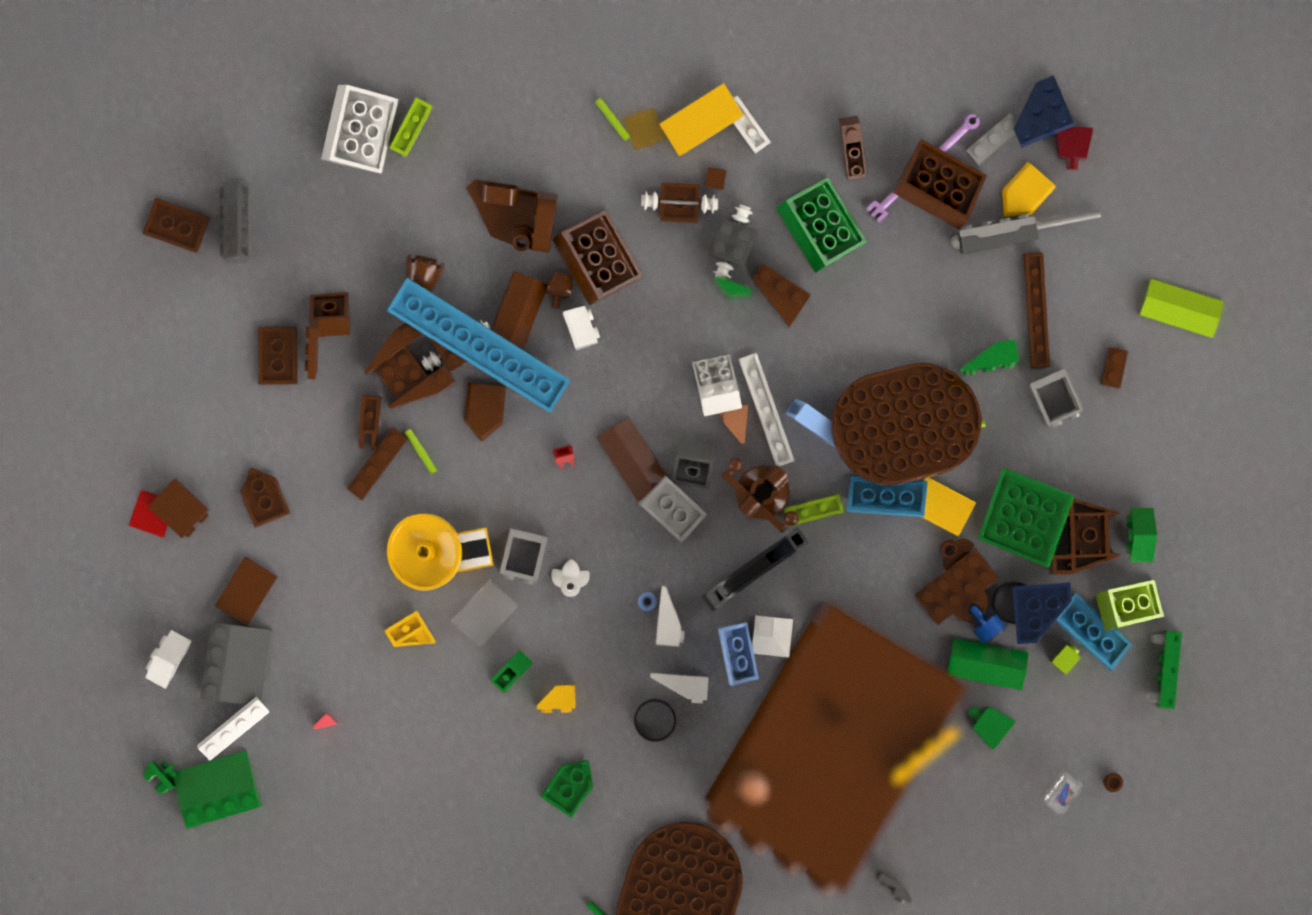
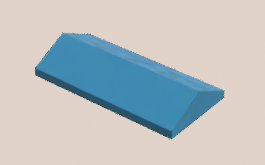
[847,476,928,517]
[1056,593,1133,671]

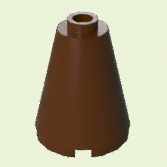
[406,254,445,292]

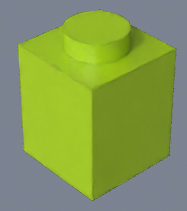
[1050,644,1081,675]

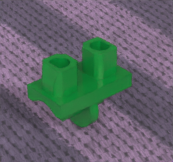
[142,760,177,795]

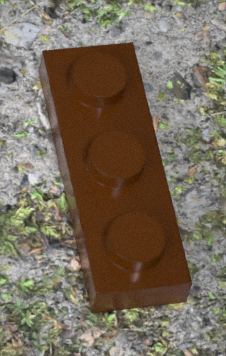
[304,319,319,380]

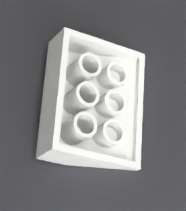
[321,85,398,174]

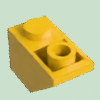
[537,685,576,713]

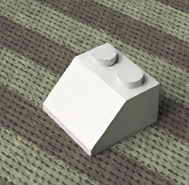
[563,306,600,350]

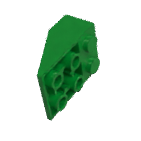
[958,339,1019,376]

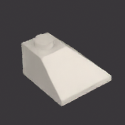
[752,615,793,657]

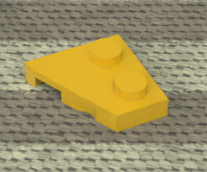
[384,611,436,647]

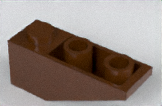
[839,116,867,180]

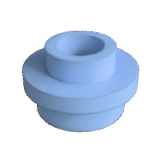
[638,592,657,611]

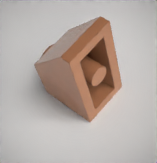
[720,405,748,444]

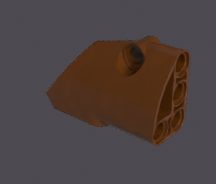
[466,179,558,253]

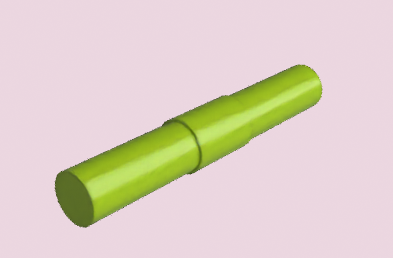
[595,98,631,141]
[404,429,437,474]

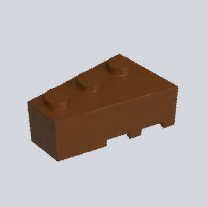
[752,263,811,328]

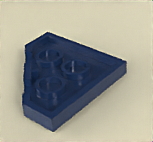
[1014,75,1075,148]
[1012,582,1072,644]

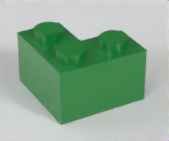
[1126,508,1157,562]

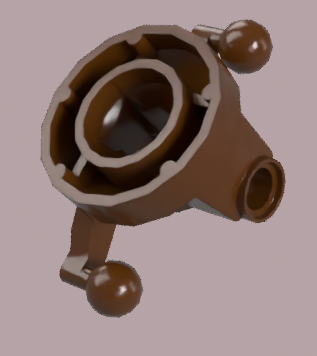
[721,458,799,533]

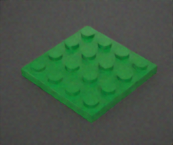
[978,467,1075,567]

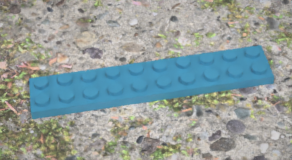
[387,278,571,413]

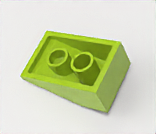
[1095,580,1164,631]

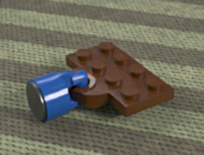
[915,548,1006,644]

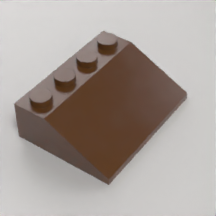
[893,139,987,229]
[552,210,643,306]

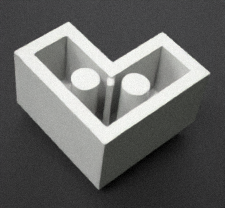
[145,630,192,689]

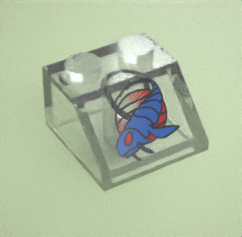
[1039,769,1083,815]

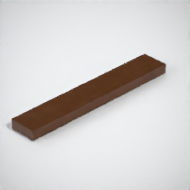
[1023,252,1050,368]

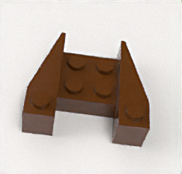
[364,322,456,409]
[1049,498,1120,575]

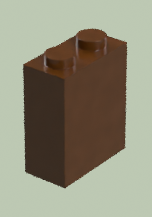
[148,479,210,538]

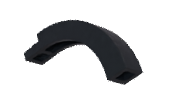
[701,527,809,612]

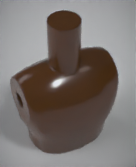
[546,272,572,309]

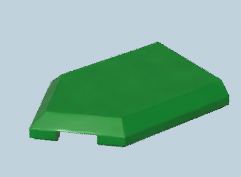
[540,760,593,819]

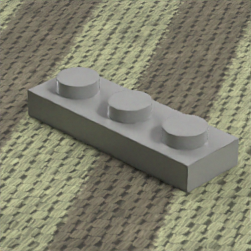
[966,113,1017,165]

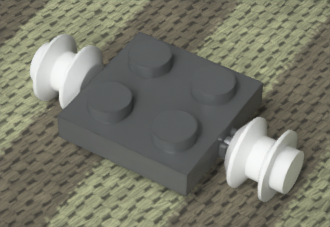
[708,204,757,279]

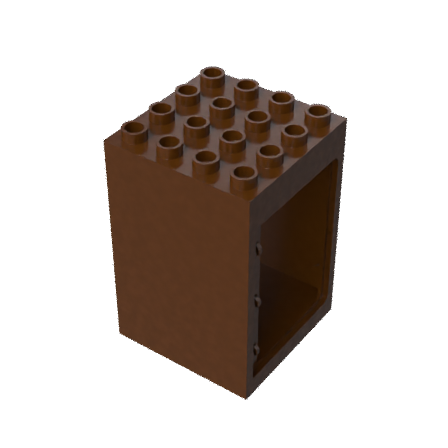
[704,601,968,897]

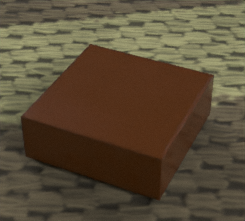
[704,167,727,190]

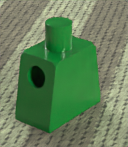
[967,705,1016,750]

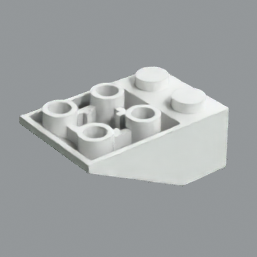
[692,355,742,416]

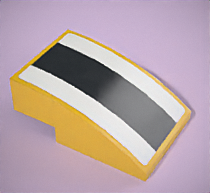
[457,528,494,572]

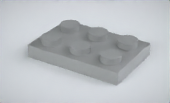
[639,476,707,543]

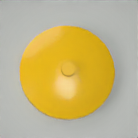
[387,513,462,591]

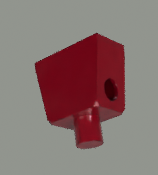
[1055,127,1093,171]

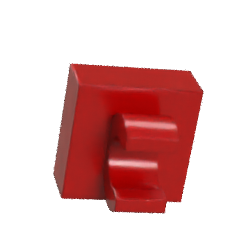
[553,445,575,469]

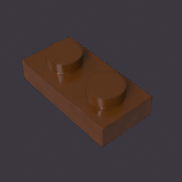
[1100,347,1128,389]

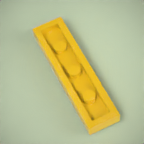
[891,727,960,785]

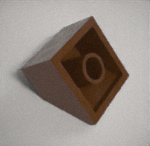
[309,292,351,337]

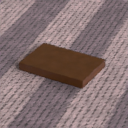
[143,198,210,253]
[258,327,298,385]
[215,557,278,626]

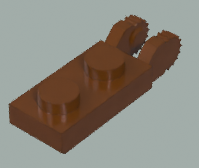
[359,395,382,450]

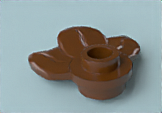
[940,539,974,570]

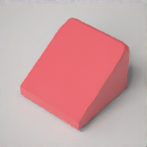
[313,713,338,729]

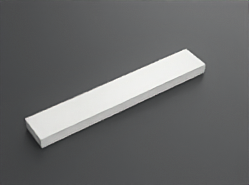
[738,353,795,466]

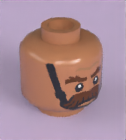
[739,773,768,803]

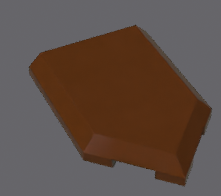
[464,383,506,442]
[240,467,290,528]

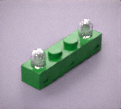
[1145,630,1182,709]

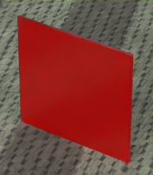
[128,490,168,538]

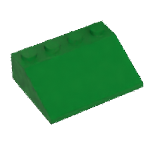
[776,177,867,273]
[174,750,263,829]

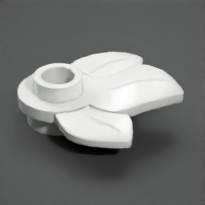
[551,559,590,597]

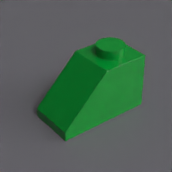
[490,650,533,694]

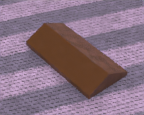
[491,271,548,349]
[597,417,668,501]

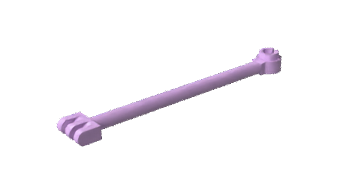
[866,114,980,223]

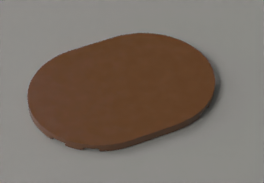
[831,363,982,485]
[616,822,743,915]

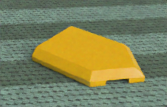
[1002,162,1056,217]

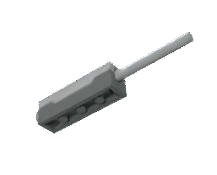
[951,210,1101,255]

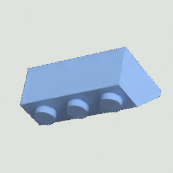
[718,622,759,686]

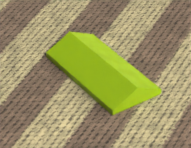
[1139,279,1224,338]

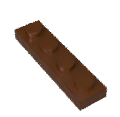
[347,427,408,500]

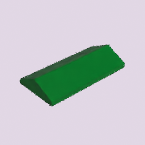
[714,276,753,301]
[947,638,1029,691]

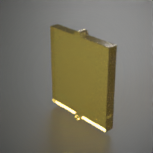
[624,108,665,150]

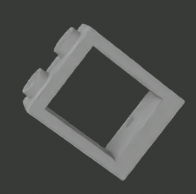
[1028,368,1083,428]
[500,528,548,585]

